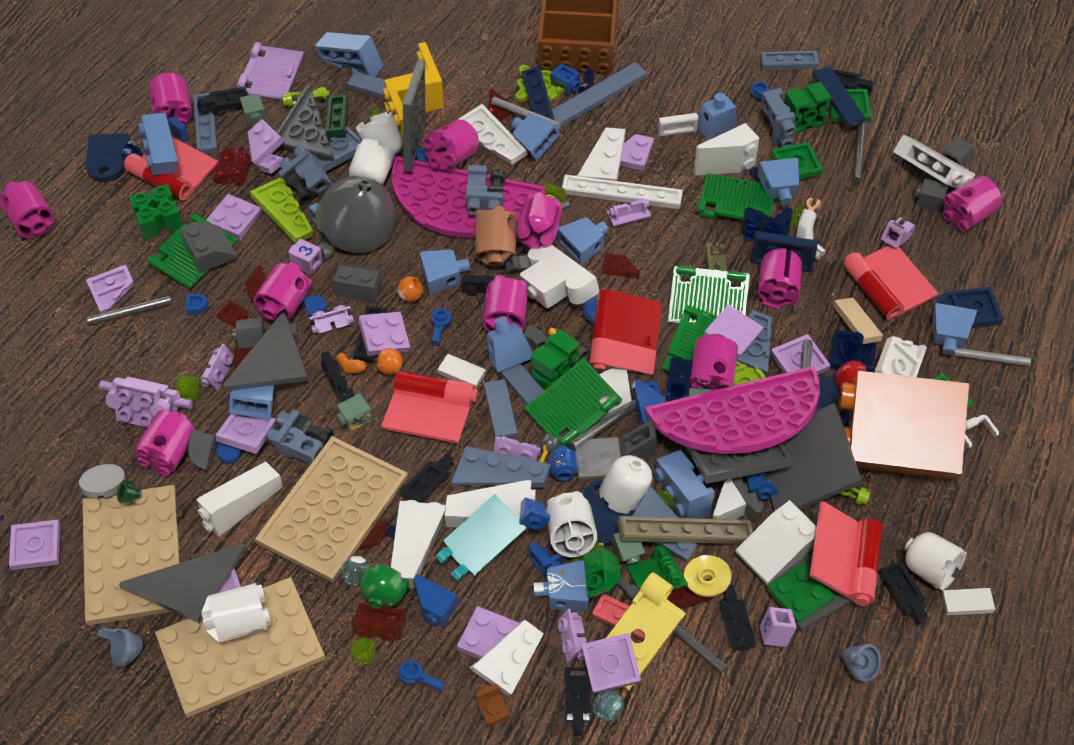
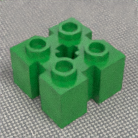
[784,82,831,134]
[129,184,183,240]
[531,329,580,391]

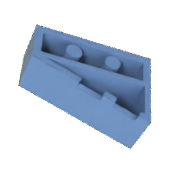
[315,32,384,77]
[138,113,178,175]
[654,450,714,519]

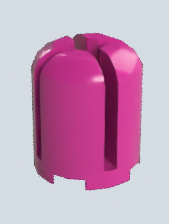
[516,192,563,249]
[757,248,803,309]

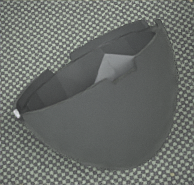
[315,175,396,253]

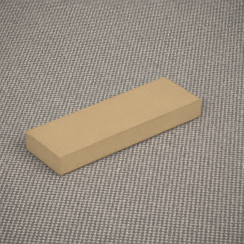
[833,298,883,344]

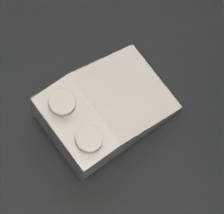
[694,123,759,175]
[735,500,817,585]

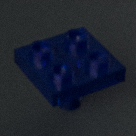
[829,329,877,372]

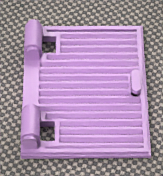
[237,42,304,100]

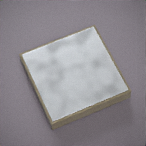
[575,437,621,482]

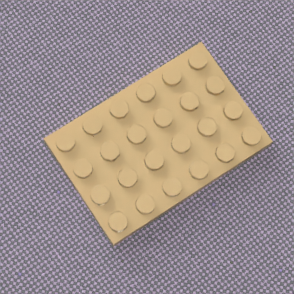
[255,436,408,583]
[82,485,181,626]
[155,577,325,718]

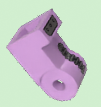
[881,217,916,248]

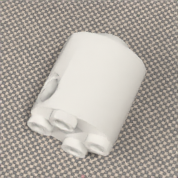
[546,492,597,557]
[201,583,271,643]

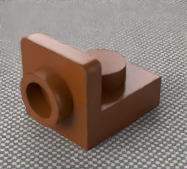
[475,684,510,728]

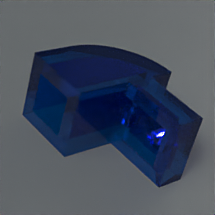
[665,357,693,401]

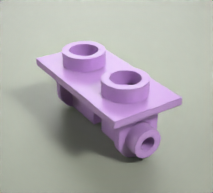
[607,198,651,227]
[309,305,354,335]
[200,344,235,391]
[494,435,541,461]
[558,609,587,663]

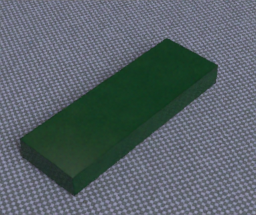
[325,95,349,138]

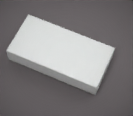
[658,113,698,136]
[438,354,486,389]
[942,588,995,616]

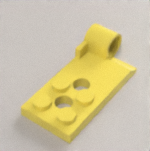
[606,572,686,691]

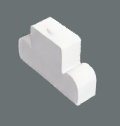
[520,244,599,308]

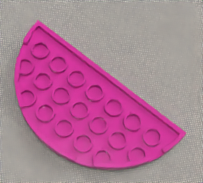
[392,156,547,238]
[645,366,820,454]

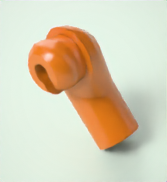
[336,353,366,374]

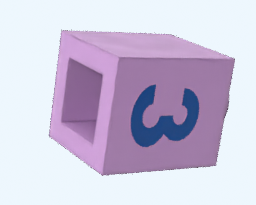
[288,239,323,275]
[759,607,797,647]

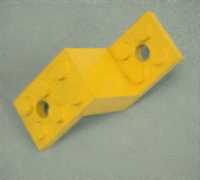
[382,42,444,140]

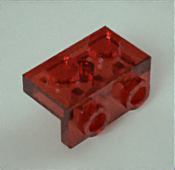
[213,144,252,186]
[352,603,407,641]

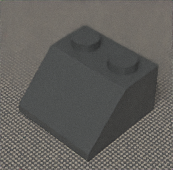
[180,221,237,273]
[333,262,386,303]

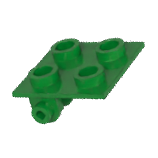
[626,545,688,591]

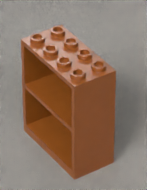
[538,0,617,73]

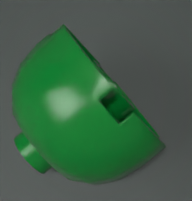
[360,564,409,609]

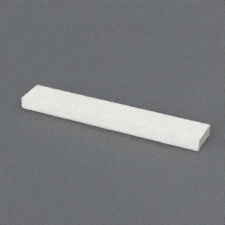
[562,175,683,209]

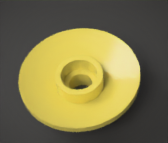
[684,555,731,597]

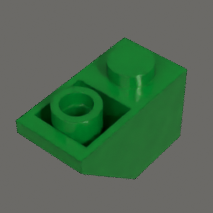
[583,547,621,599]

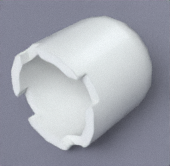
[356,112,403,157]
[349,139,395,185]
[599,455,652,514]
[905,532,967,591]

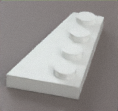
[458,104,528,165]

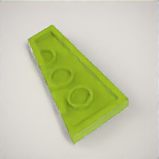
[250,177,313,244]

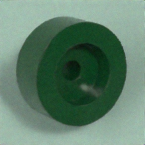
[117,480,141,504]

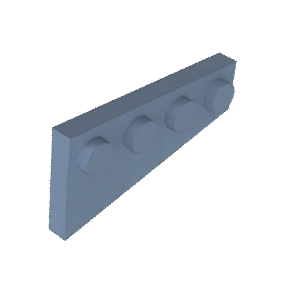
[451,446,550,487]

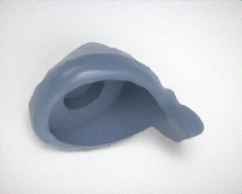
[97,628,143,667]
[842,643,881,682]

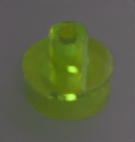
[351,638,376,664]

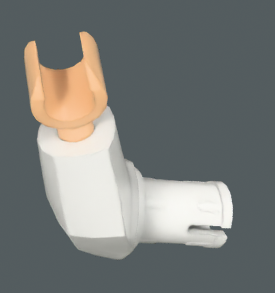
[796,197,826,260]

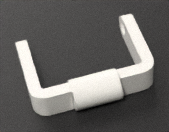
[964,415,999,448]

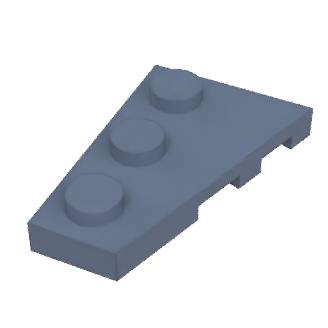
[316,126,362,172]
[737,310,772,376]
[632,486,698,562]

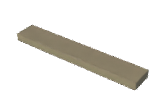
[618,516,753,544]

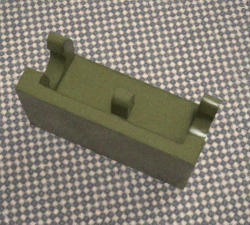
[704,243,727,272]

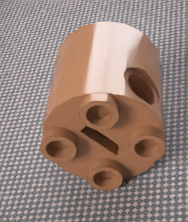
[475,206,516,266]

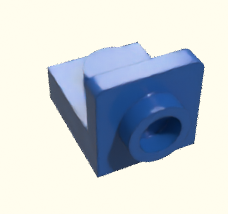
[550,63,580,97]
[747,472,778,501]
[519,497,550,531]
[528,541,564,577]

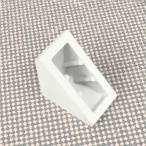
[713,479,746,520]

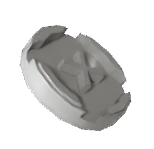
[79,464,126,499]

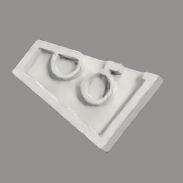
[577,128,626,181]
[469,620,544,696]

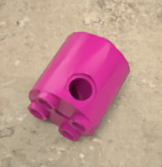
[149,73,192,126]
[423,119,479,169]
[942,176,1002,232]
[0,181,55,238]
[253,262,313,321]
[482,275,528,332]
[690,334,738,391]
[134,410,196,477]

